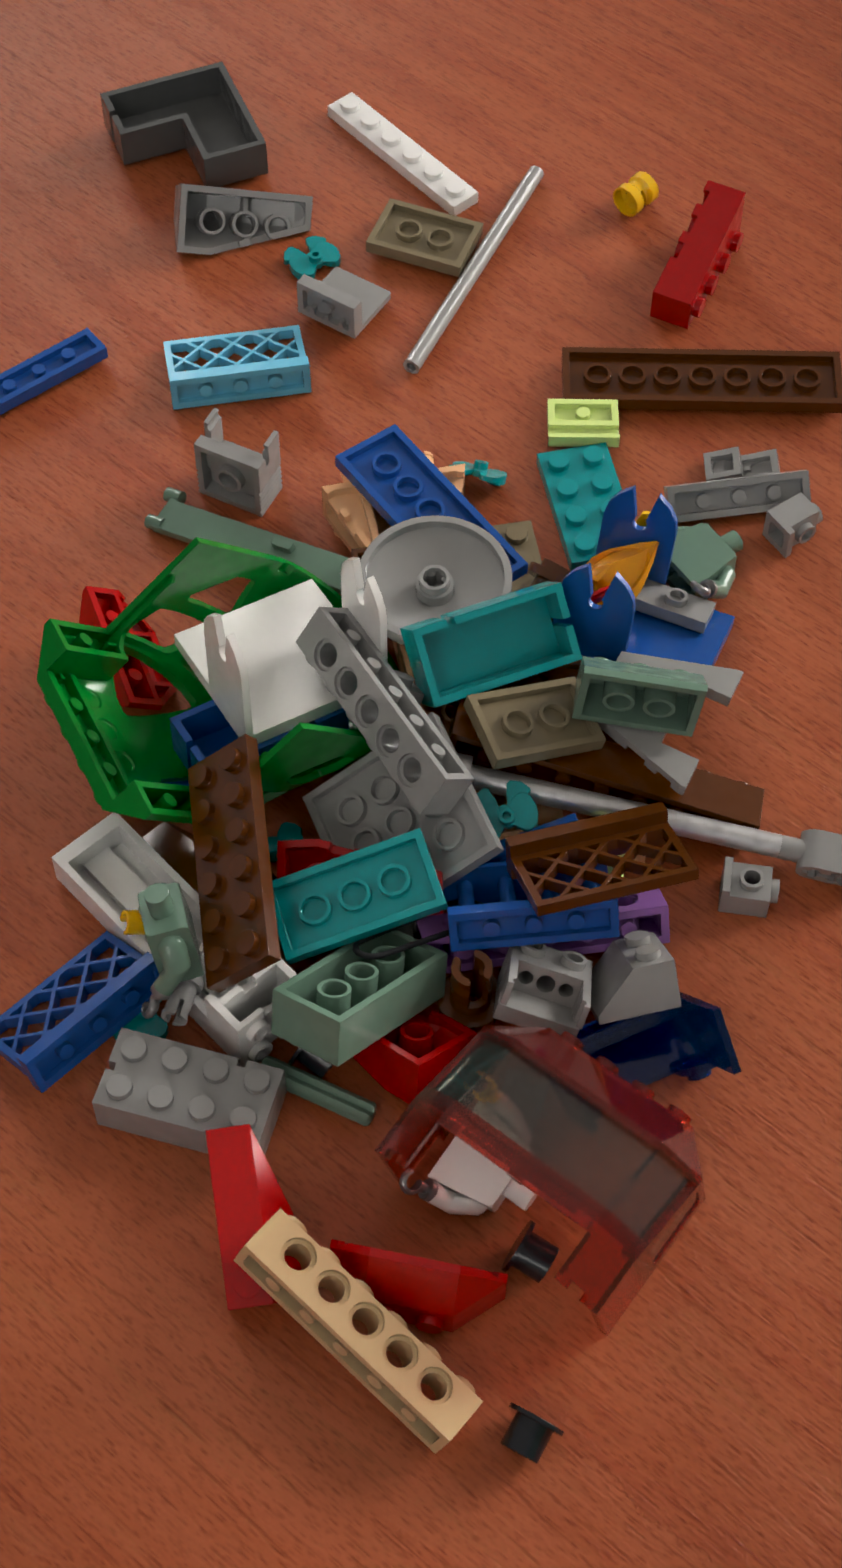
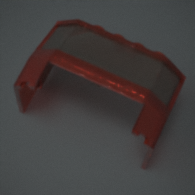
[375,1026,706,1336]

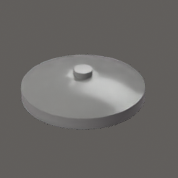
[360,515,512,646]

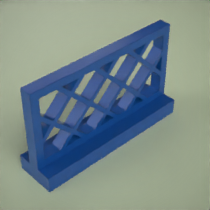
[0,931,159,1093]

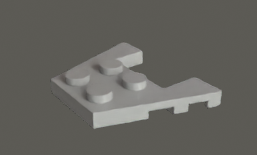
[598,651,744,795]

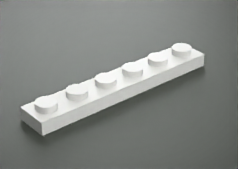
[328,92,478,216]

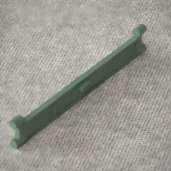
[144,487,349,594]

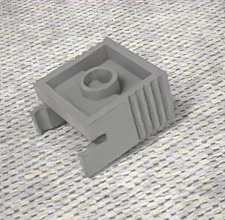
[194,407,283,517]
[493,944,593,1044]

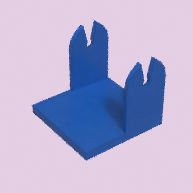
[552,485,735,666]

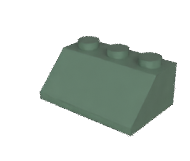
[572,656,708,737]

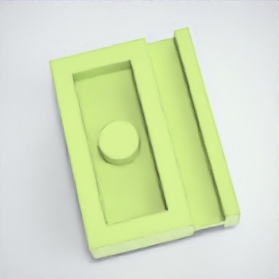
[547,399,620,447]

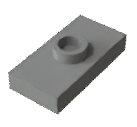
[635,579,716,633]

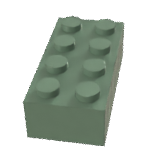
[271,930,448,1067]

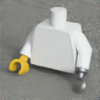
[399,1078,540,1216]

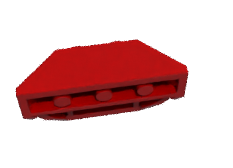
[79,586,177,710]
[330,1239,508,1334]

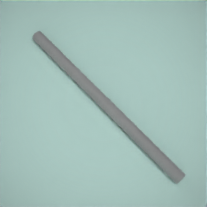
[403,166,544,374]

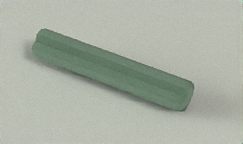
[261,1056,377,1126]

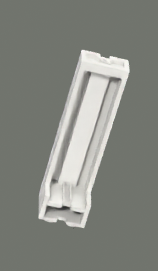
[51,813,297,1067]

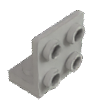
[296,267,391,339]

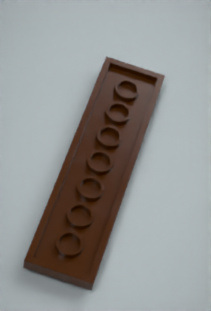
[562,347,842,413]

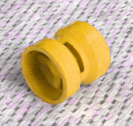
[613,171,659,217]

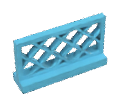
[163,325,312,410]

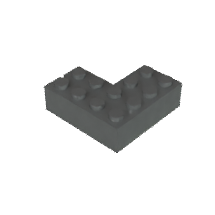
[100,62,268,187]

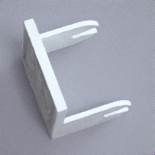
[174,557,388,744]

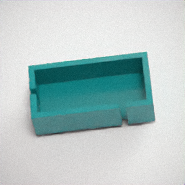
[400,581,582,708]

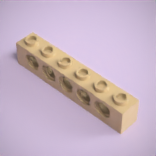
[234,1208,484,1454]

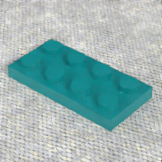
[536,443,622,572]
[272,828,448,965]

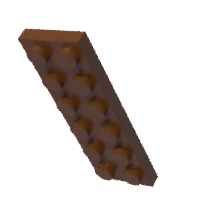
[187,734,281,993]

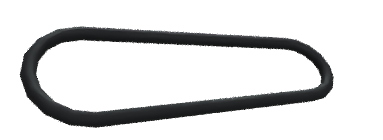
[353,899,484,960]

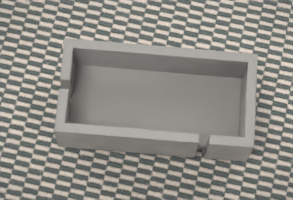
[92,1027,287,1155]

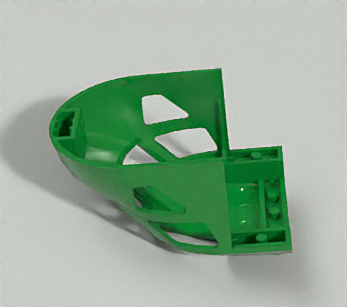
[37,537,399,824]

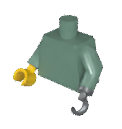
[635,511,743,599]
[120,882,205,1019]

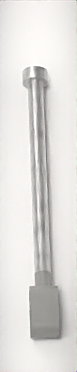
[457,753,842,886]

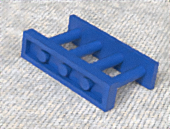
[444,861,620,952]

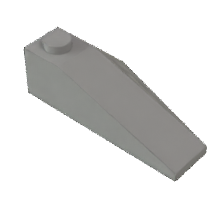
[174,183,313,255]

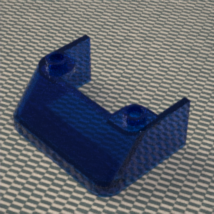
[528,991,741,1139]

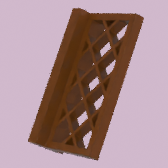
[505,802,699,917]

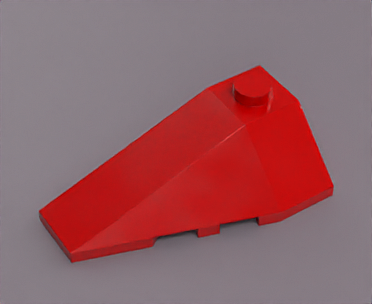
[353,1011,477,1108]

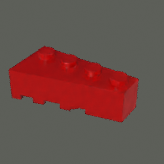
[650,180,746,329]

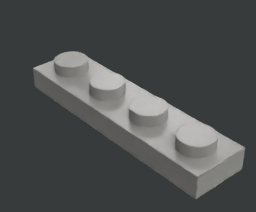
[664,469,811,522]

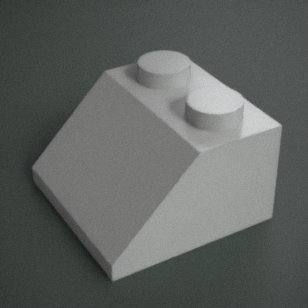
[590,930,682,1025]

